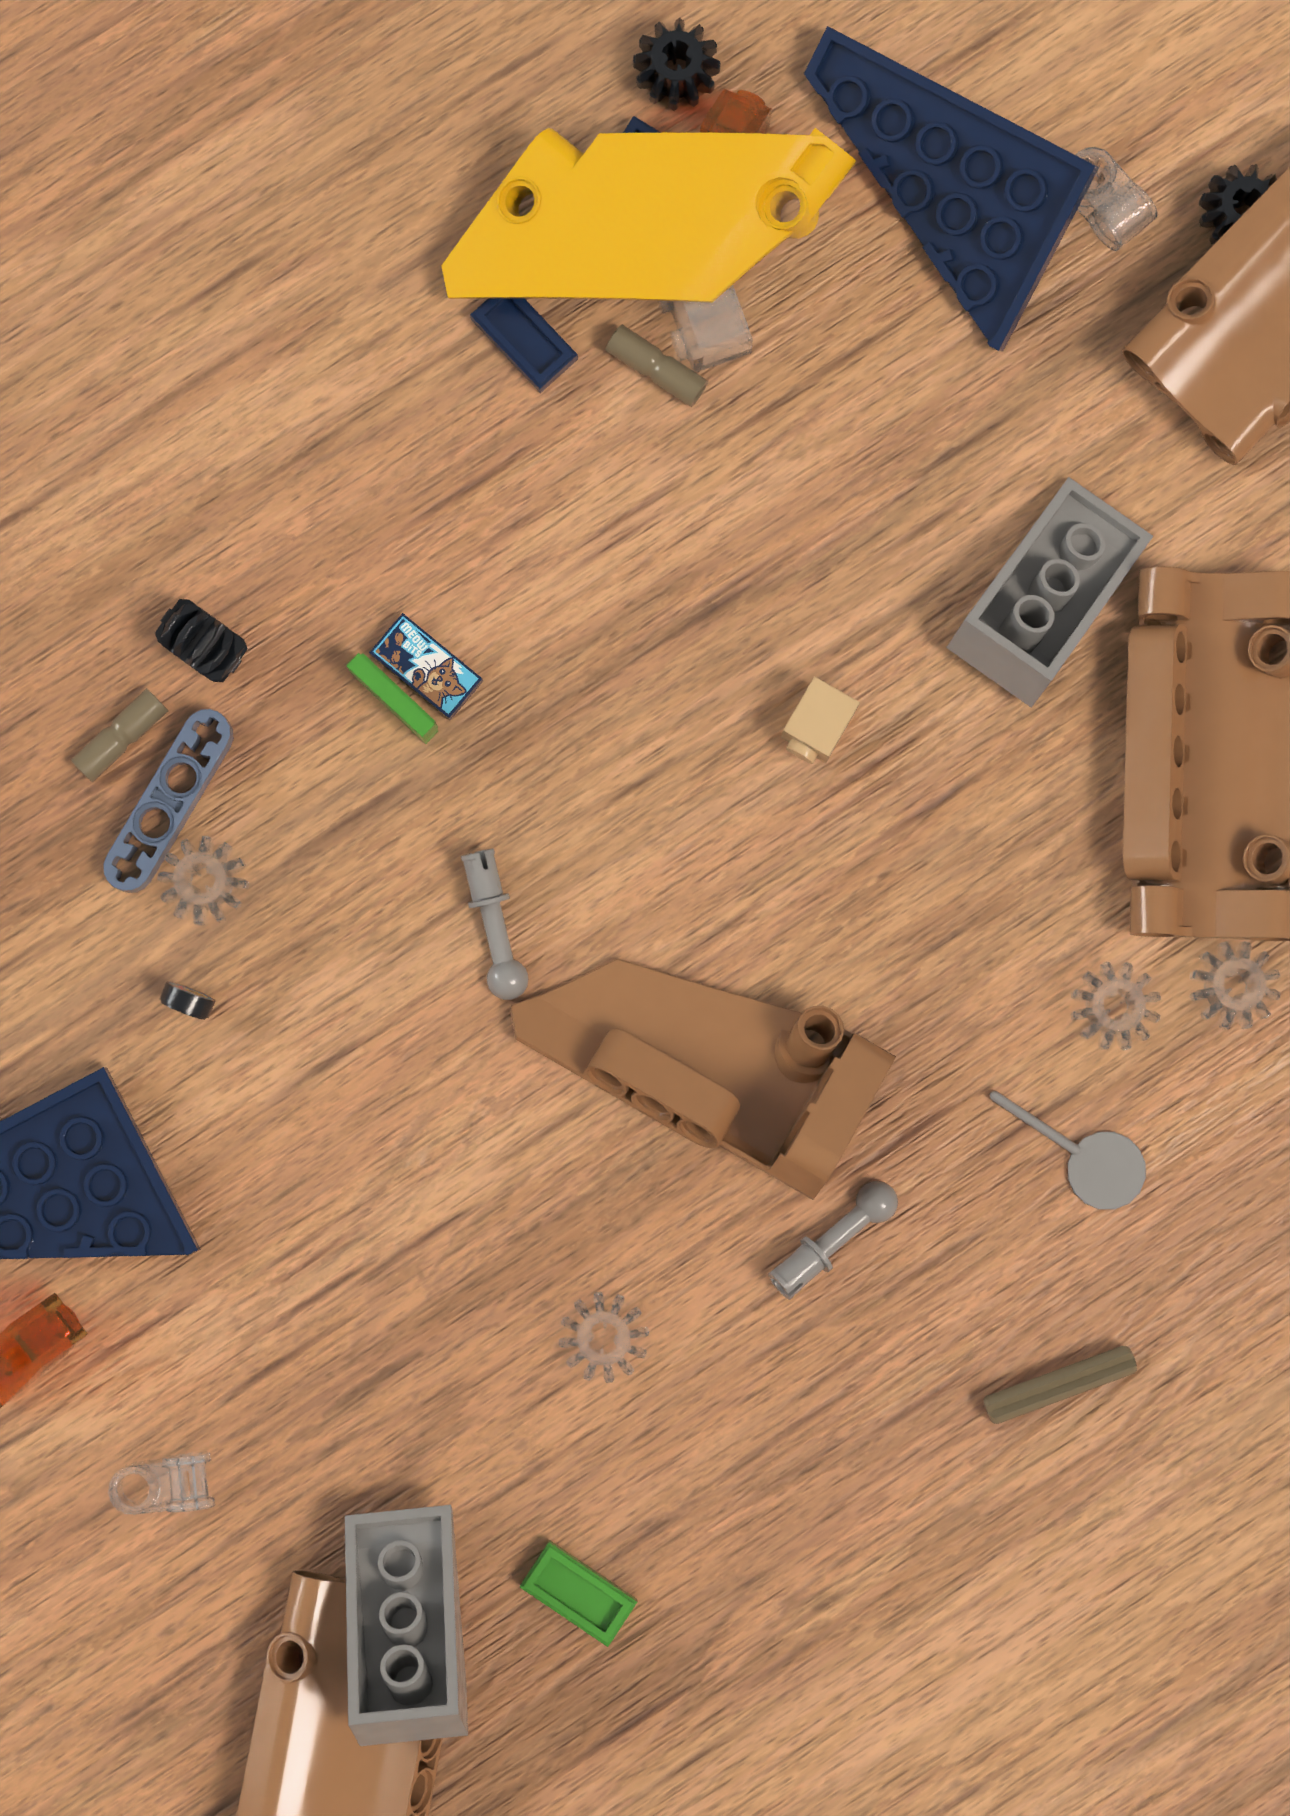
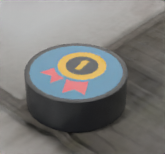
[160,981,216,1020]

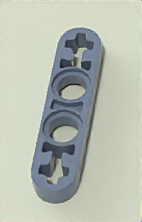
[103,709,234,893]

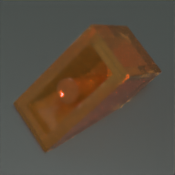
[700,89,772,134]
[0,1293,88,1408]

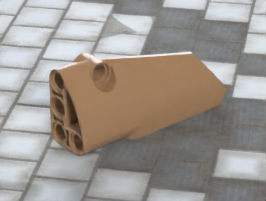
[510,959,896,1200]

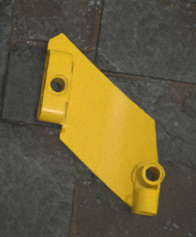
[441,128,857,303]

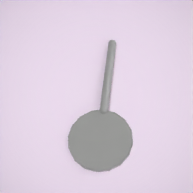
[990,1091,1146,1209]

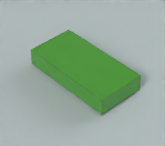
[346,653,438,744]
[520,1540,638,1647]

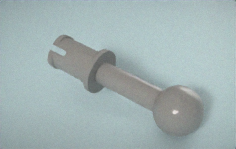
[461,848,529,1000]
[768,1181,898,1300]

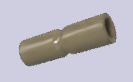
[605,324,708,407]
[71,688,168,782]

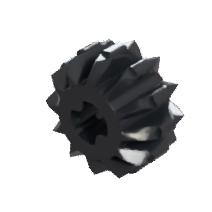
[633,17,721,111]
[1199,164,1277,244]
[155,599,248,682]

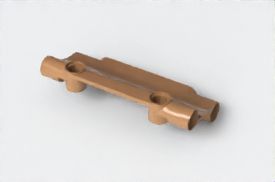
[1122,167,1290,465]
[1123,566,1290,941]
[237,1570,443,1816]

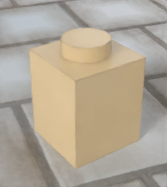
[781,676,860,764]

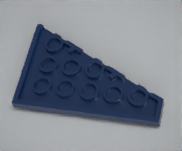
[804,26,1099,351]
[0,1067,201,1259]

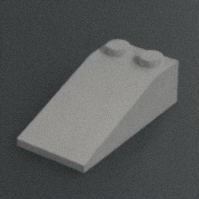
[946,477,1153,708]
[345,1505,468,1746]

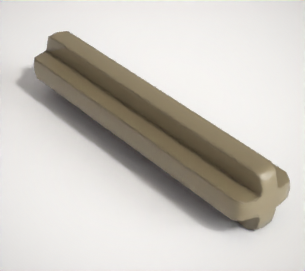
[984,1346,1137,1424]

